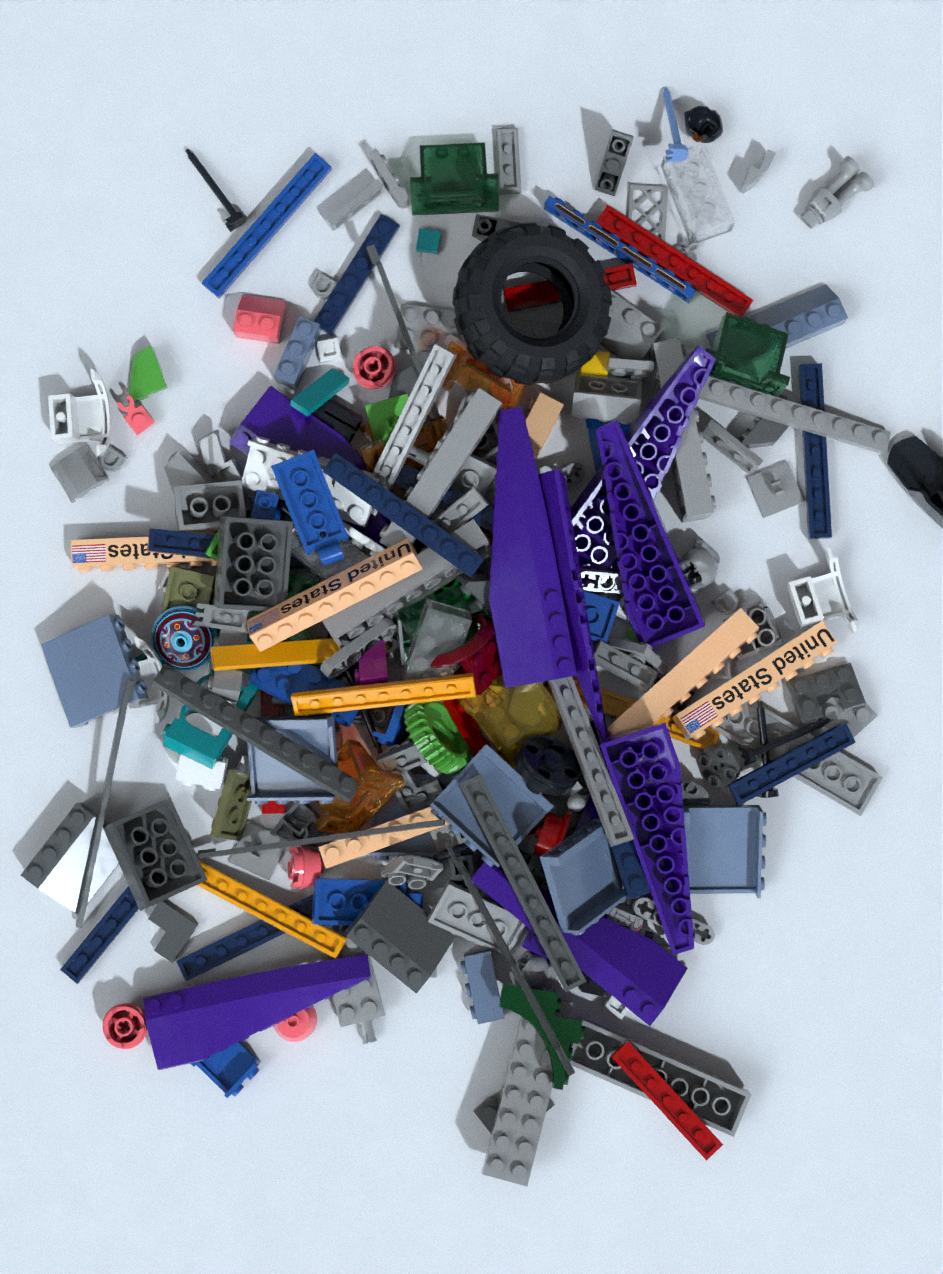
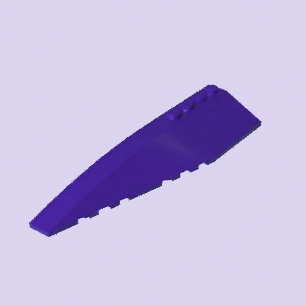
[570,345,716,594]
[229,386,455,587]
[488,407,577,688]
[538,469,608,738]

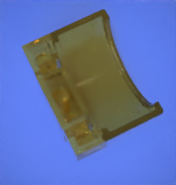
[457,674,562,768]

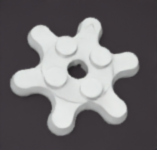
[342,521,385,556]

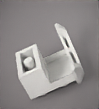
[48,369,111,456]
[787,548,859,633]
[110,637,169,724]
[166,747,249,791]

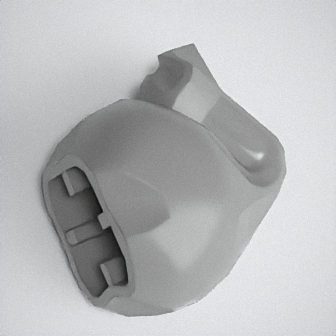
[680,537,720,589]
[509,951,557,992]

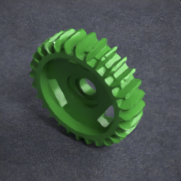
[404,701,472,774]

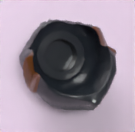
[684,106,723,143]

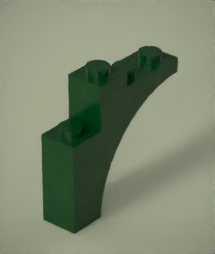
[499,984,585,1090]

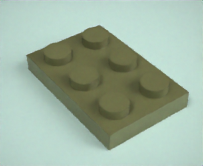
[161,565,216,614]
[210,769,252,841]

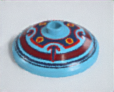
[151,605,218,671]

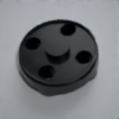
[514,735,581,796]

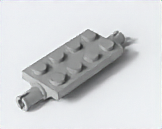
[407,438,497,507]
[321,925,385,1044]

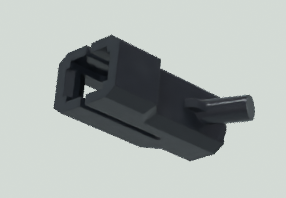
[311,398,363,444]

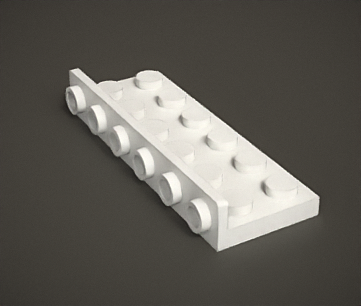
[241,436,380,527]

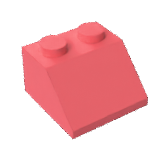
[233,294,286,344]

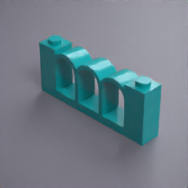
[162,640,259,769]

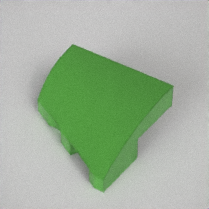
[128,346,168,403]

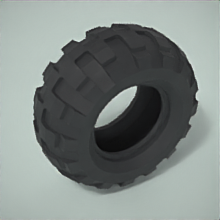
[452,222,612,385]

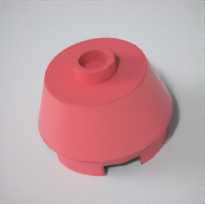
[353,346,396,389]
[287,845,324,890]
[102,1003,148,1049]
[273,1006,317,1042]

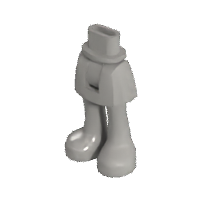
[800,156,875,229]

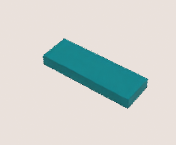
[290,368,350,416]

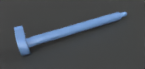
[663,87,689,163]

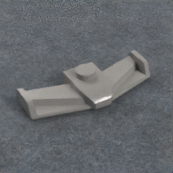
[198,430,254,515]

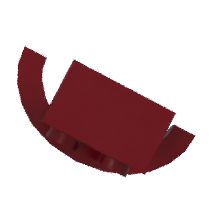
[430,614,502,695]

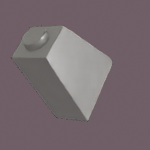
[164,451,216,494]

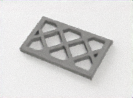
[627,184,668,242]

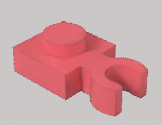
[117,394,155,436]

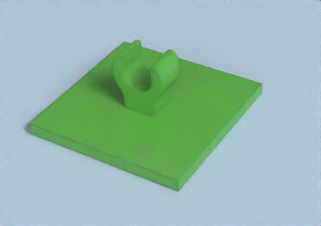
[365,393,419,448]

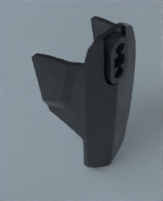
[887,436,943,529]

